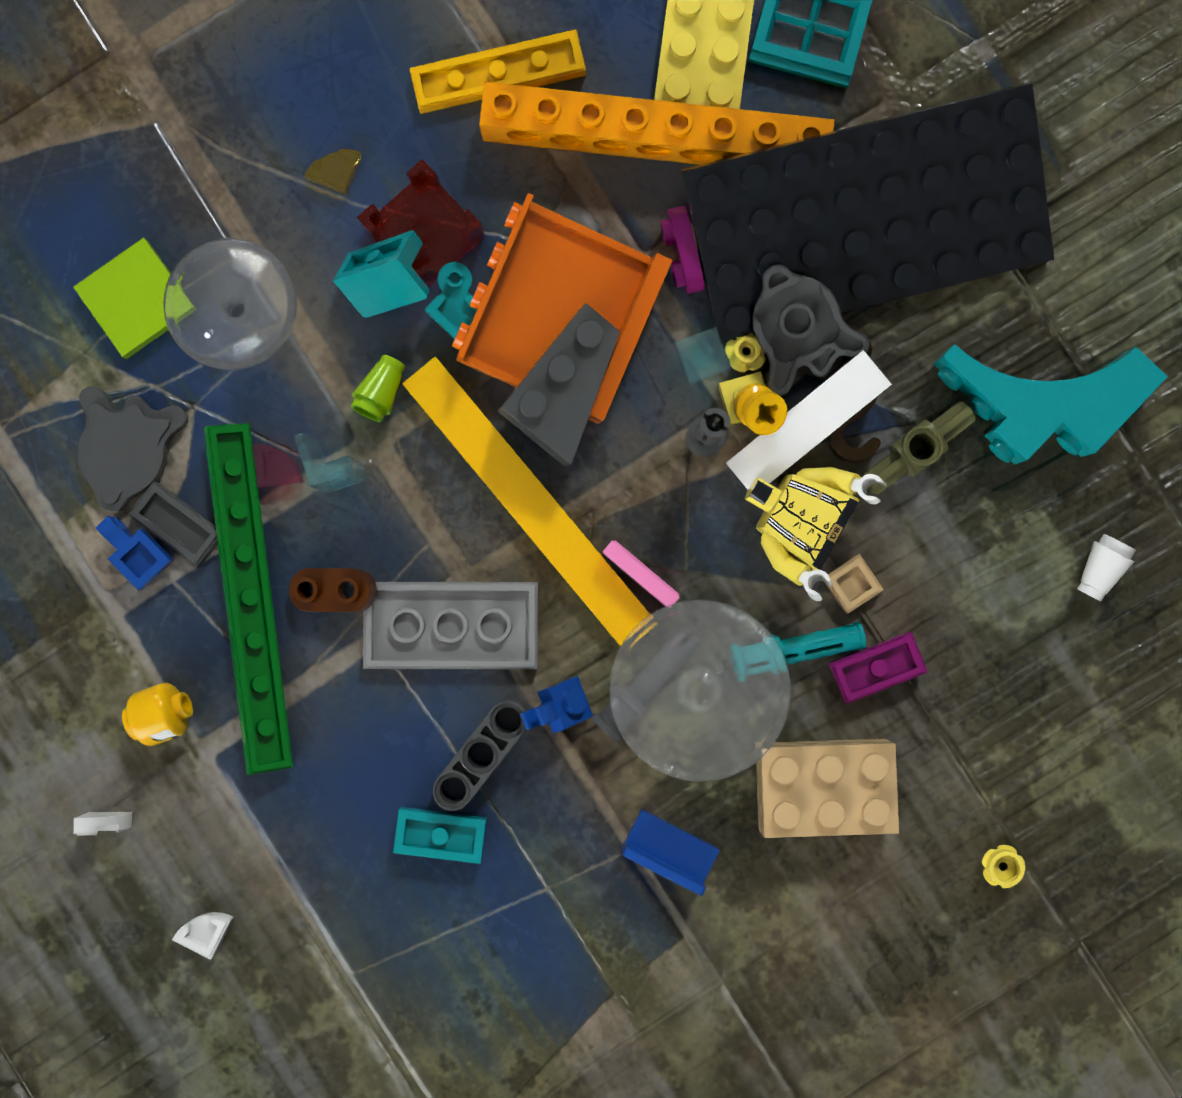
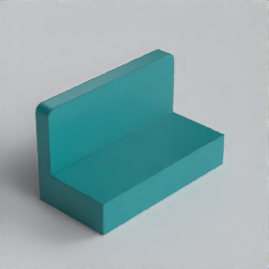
[333,230,430,318]

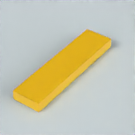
[409,29,586,114]

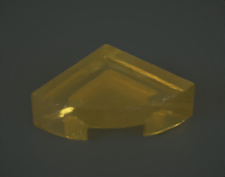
[304,149,362,195]

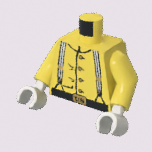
[745,467,886,601]

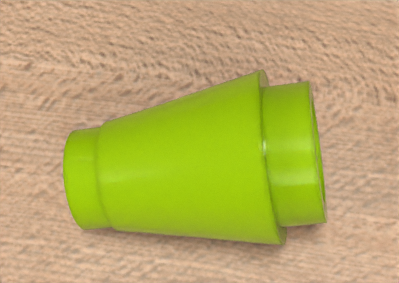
[350,355,405,422]

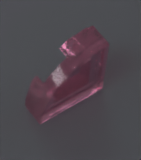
[253,444,304,489]

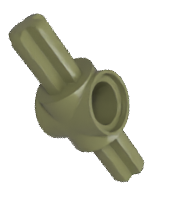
[861,402,976,495]

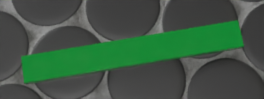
[203,423,293,775]

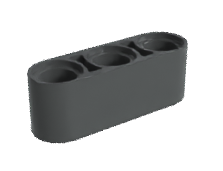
[433,698,528,811]

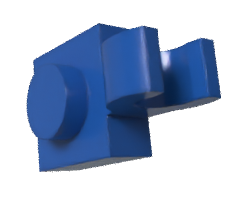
[96,516,174,591]
[520,676,593,733]

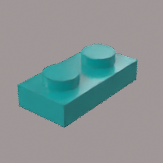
[393,807,487,864]

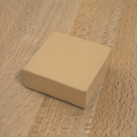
[824,554,884,614]

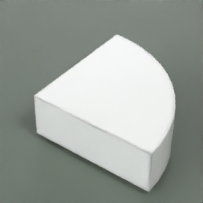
[73,812,132,836]
[172,912,234,960]

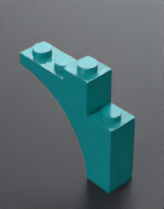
[933,344,1168,465]

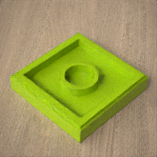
[73,237,197,359]

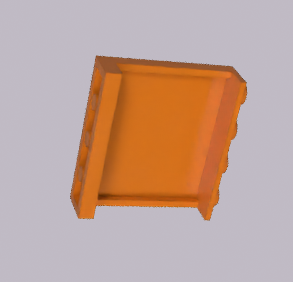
[452,193,673,424]

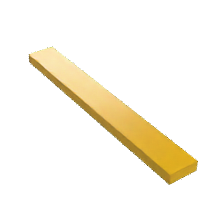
[402,356,657,650]

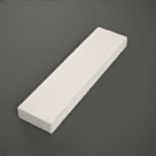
[726,350,892,490]

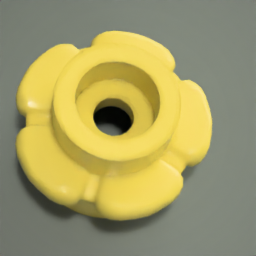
[725,333,766,373]
[982,845,1025,888]

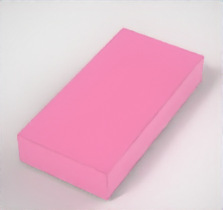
[602,540,680,609]

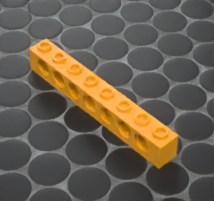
[479,82,835,165]

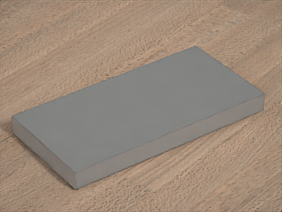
[363,582,538,669]

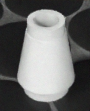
[1077,534,1136,601]

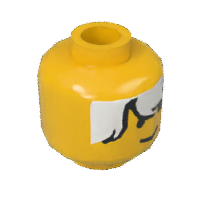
[122,683,193,746]

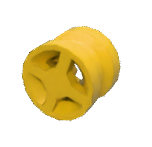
[733,383,787,435]

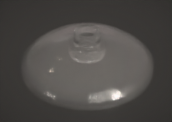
[163,238,297,371]

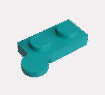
[425,262,477,340]

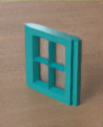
[748,0,872,89]

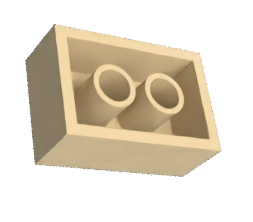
[755,739,899,838]

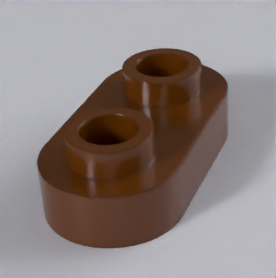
[289,568,377,612]

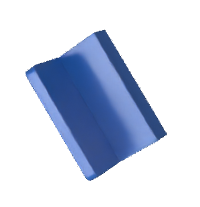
[622,808,720,896]

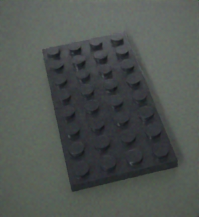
[681,83,1054,344]

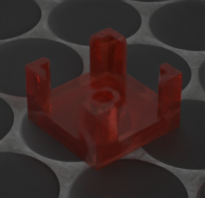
[357,159,485,287]

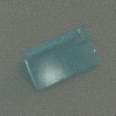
[294,433,367,493]

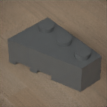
[497,303,620,466]

